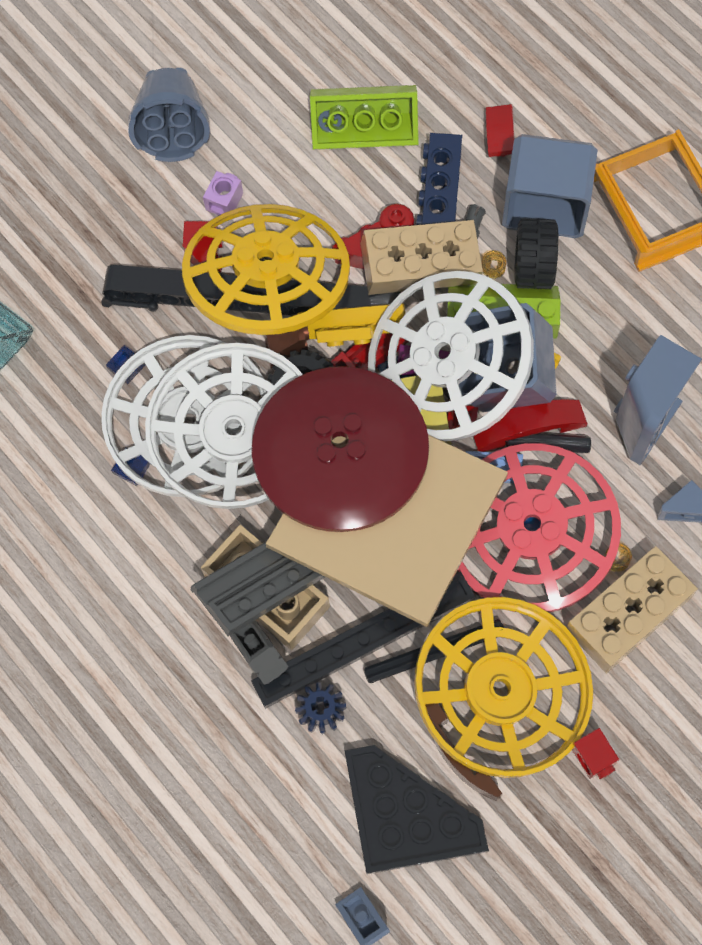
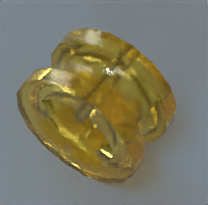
[482,251,507,279]
[604,543,632,572]

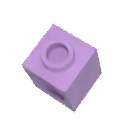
[203,171,243,215]

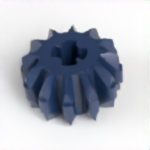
[295,682,346,735]

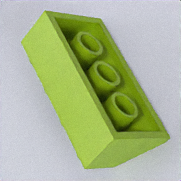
[310,85,419,149]
[447,284,561,339]

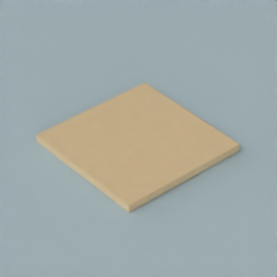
[266,435,508,627]

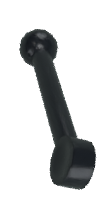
[101,296,158,312]

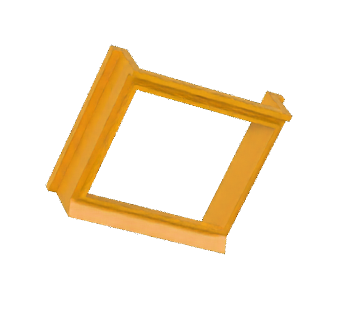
[593,130,702,272]

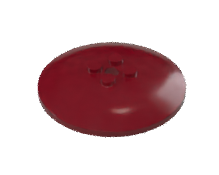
[252,367,429,532]

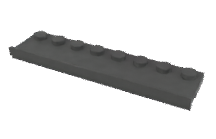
[190,541,325,636]

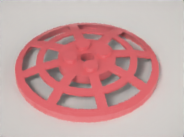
[457,443,621,613]

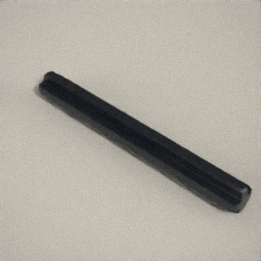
[364,619,504,683]

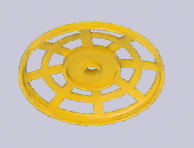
[182,204,350,335]
[414,597,593,778]

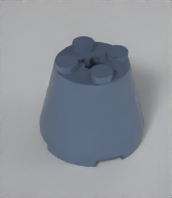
[128,67,210,162]

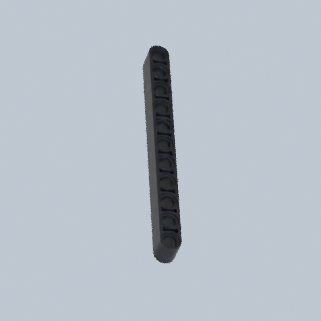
[102,265,401,316]

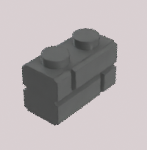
[230,620,288,684]

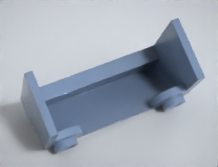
[614,334,702,465]

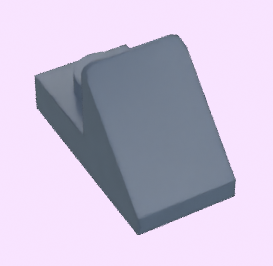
[335,887,390,945]

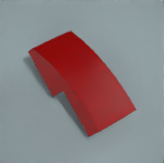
[486,104,515,157]

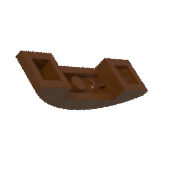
[426,704,503,801]

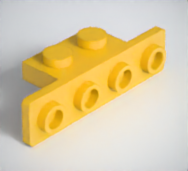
[297,303,407,347]

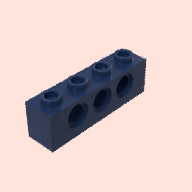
[417,133,462,225]

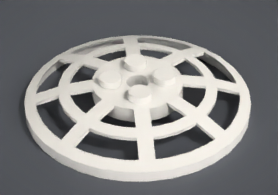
[368,271,534,441]
[101,335,267,497]
[145,343,303,509]

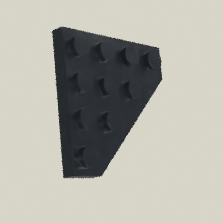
[345,745,489,875]

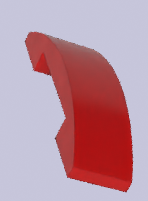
[473,399,588,452]

